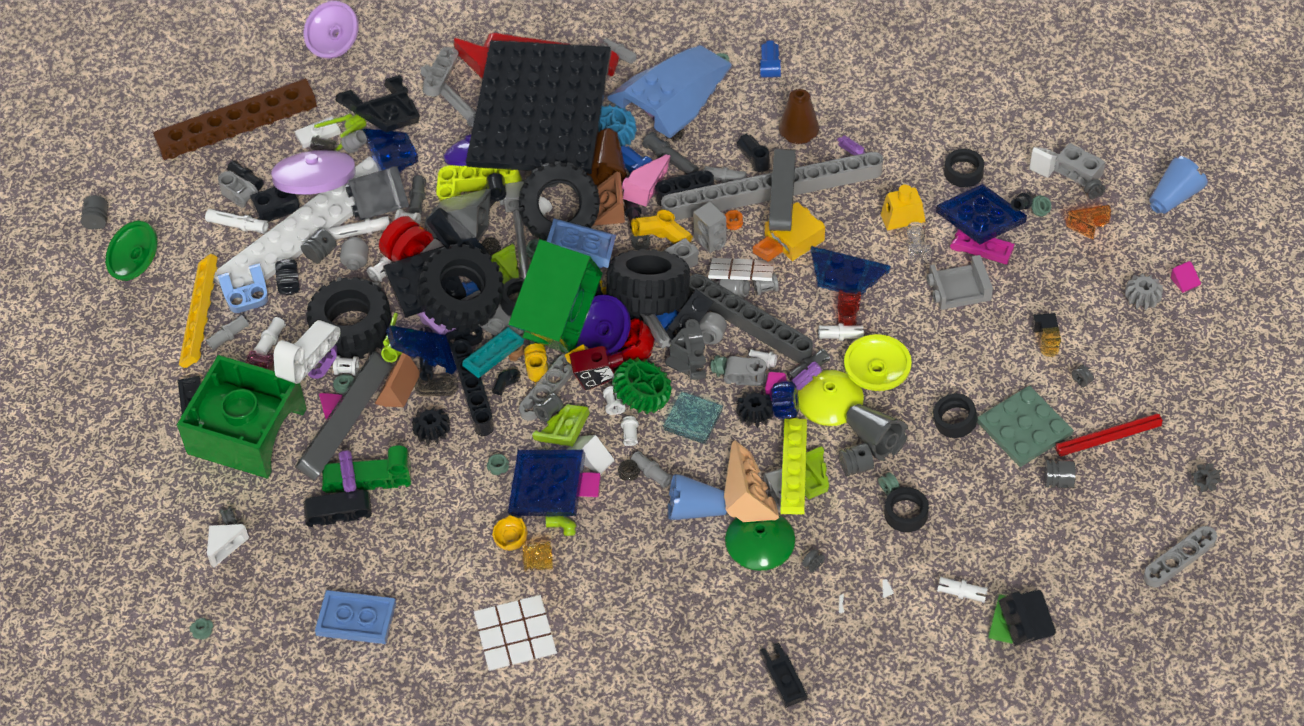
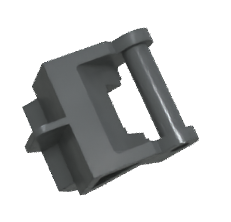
[665,319,706,380]

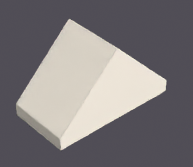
[1030,147,1059,178]
[565,435,614,475]
[207,524,249,567]

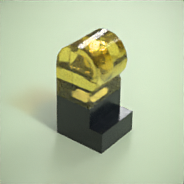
[1032,313,1061,357]

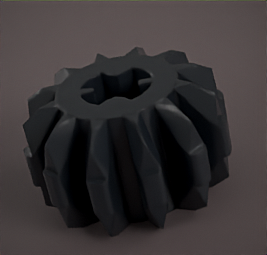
[275,259,300,295]
[736,389,774,428]
[412,406,450,445]

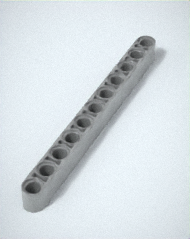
[661,152,883,221]

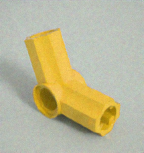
[631,210,693,244]

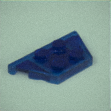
[362,128,418,173]
[810,246,891,297]

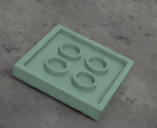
[977,385,1074,467]

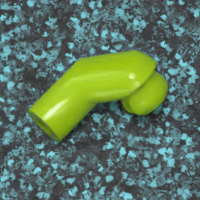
[546,516,577,536]

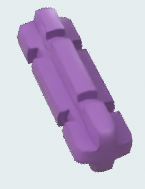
[837,135,865,156]
[783,362,822,398]
[339,450,356,492]

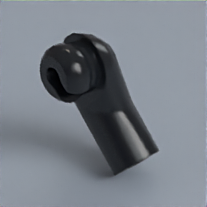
[492,369,521,396]

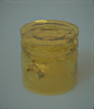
[522,541,553,572]

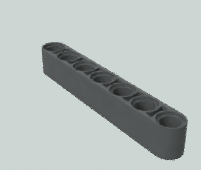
[689,274,813,364]
[295,351,393,481]

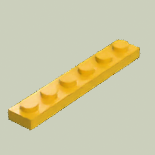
[179,253,218,368]

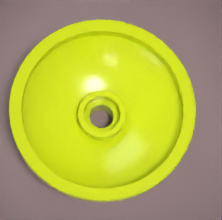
[844,334,912,391]
[796,370,864,426]

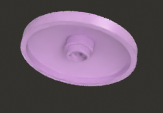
[271,150,356,194]

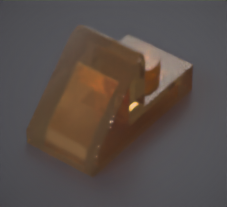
[1066,205,1112,240]

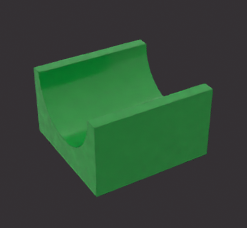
[508,239,603,354]
[177,355,307,479]

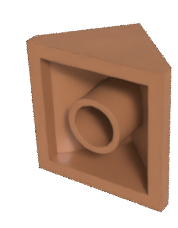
[593,171,625,226]
[375,351,420,407]

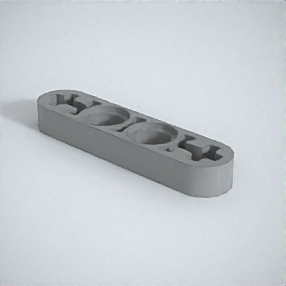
[422,47,458,97]
[519,353,574,421]
[1143,526,1217,587]

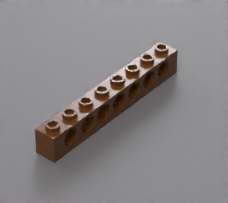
[153,78,317,161]

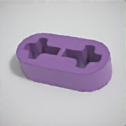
[307,344,337,379]

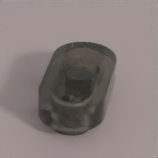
[414,374,459,396]

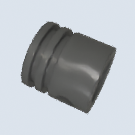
[80,195,109,230]
[301,228,337,264]
[838,443,874,477]
[1044,460,1076,488]

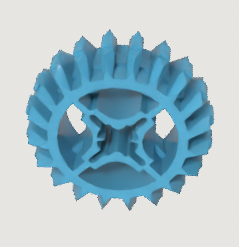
[598,104,637,146]

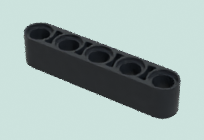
[451,339,494,436]

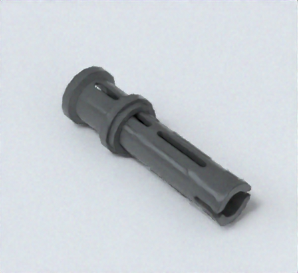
[643,132,699,174]

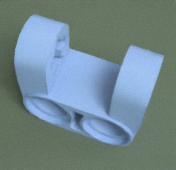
[217,263,268,313]

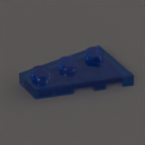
[386,325,457,375]

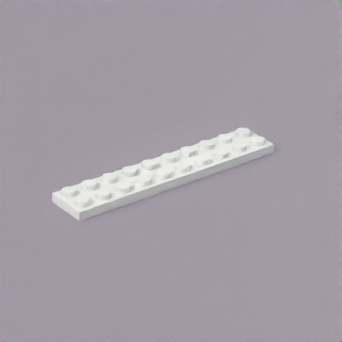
[213,156,386,301]

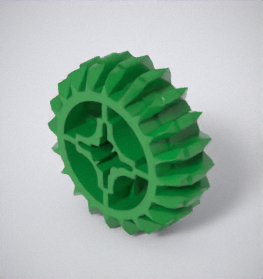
[612,357,672,415]

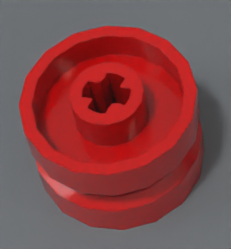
[379,216,434,262]

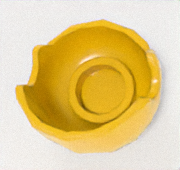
[492,515,528,551]

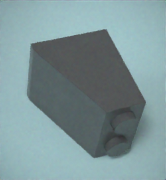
[425,189,491,241]

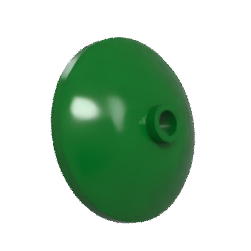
[105,221,158,281]
[725,515,795,571]

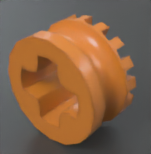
[725,210,743,230]

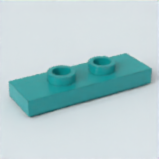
[462,327,524,378]

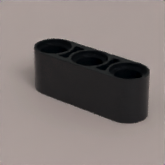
[655,170,714,206]
[304,490,372,527]

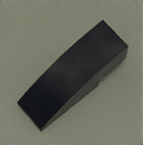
[425,208,490,255]

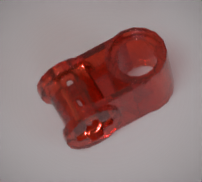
[837,290,861,326]

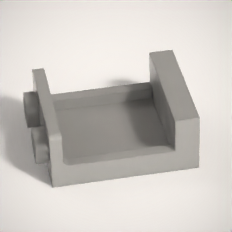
[926,255,993,310]

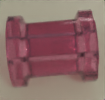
[246,350,274,370]

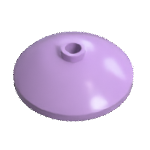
[304,1,359,59]

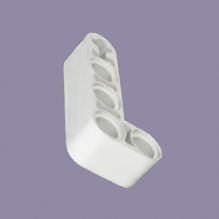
[274,320,340,384]

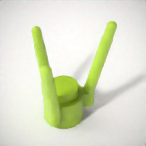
[314,113,366,151]
[381,313,422,363]

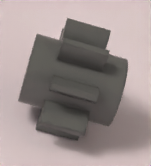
[1191,463,1223,492]

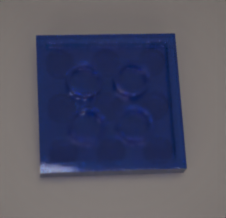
[936,184,1027,245]
[508,450,586,516]

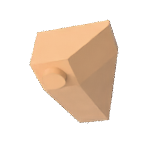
[724,440,779,522]

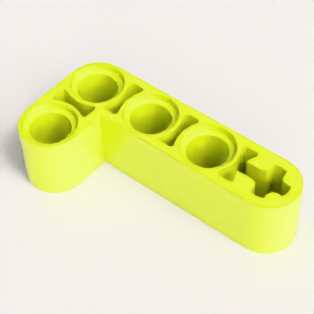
[436,165,522,202]

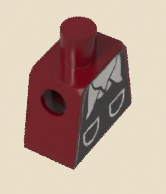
[569,346,626,390]

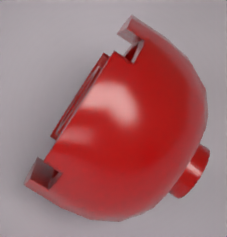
[616,319,655,361]

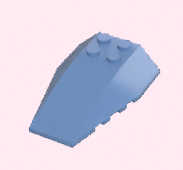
[607,45,732,138]

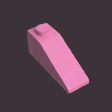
[622,154,670,207]

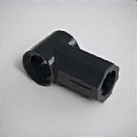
[737,133,770,172]
[481,173,506,208]

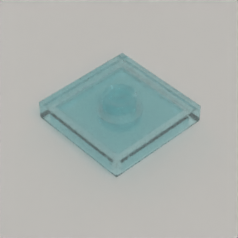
[663,392,723,444]

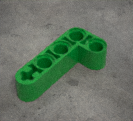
[322,446,411,493]

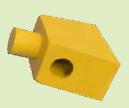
[881,184,926,231]

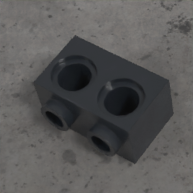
[250,187,300,223]

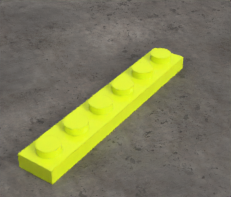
[781,418,807,514]

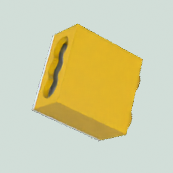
[765,202,825,262]

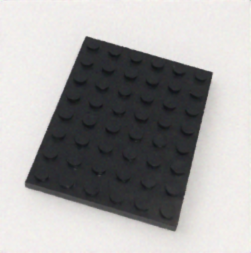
[466,40,611,174]

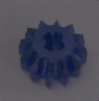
[771,381,799,419]

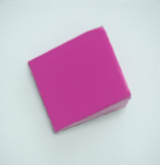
[1170,261,1201,293]
[765,372,787,401]
[319,393,342,419]
[575,472,601,497]

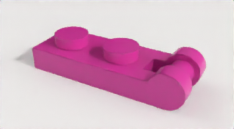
[950,228,1015,265]

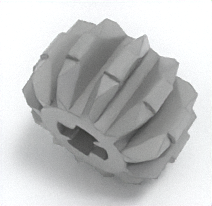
[1125,273,1163,311]

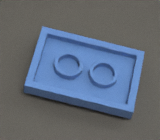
[315,590,396,644]

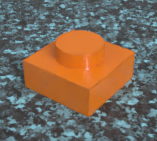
[753,236,783,262]

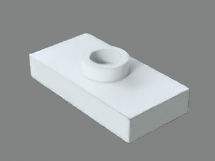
[295,116,341,149]

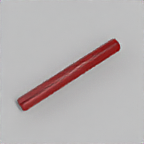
[1055,413,1163,456]

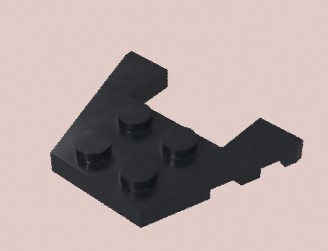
[335,75,420,133]

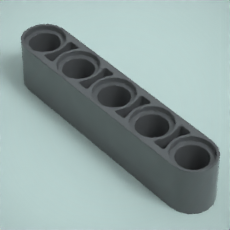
[769,149,796,231]

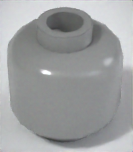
[340,237,369,270]
[717,279,750,299]
[699,312,727,345]

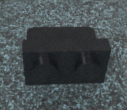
[998,590,1056,647]

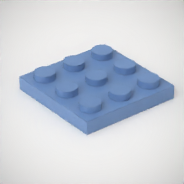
[547,218,616,268]

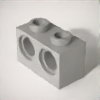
[1054,143,1105,187]
[693,202,727,253]

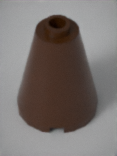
[778,89,820,144]
[588,128,627,187]

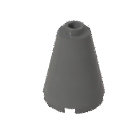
[846,404,908,461]

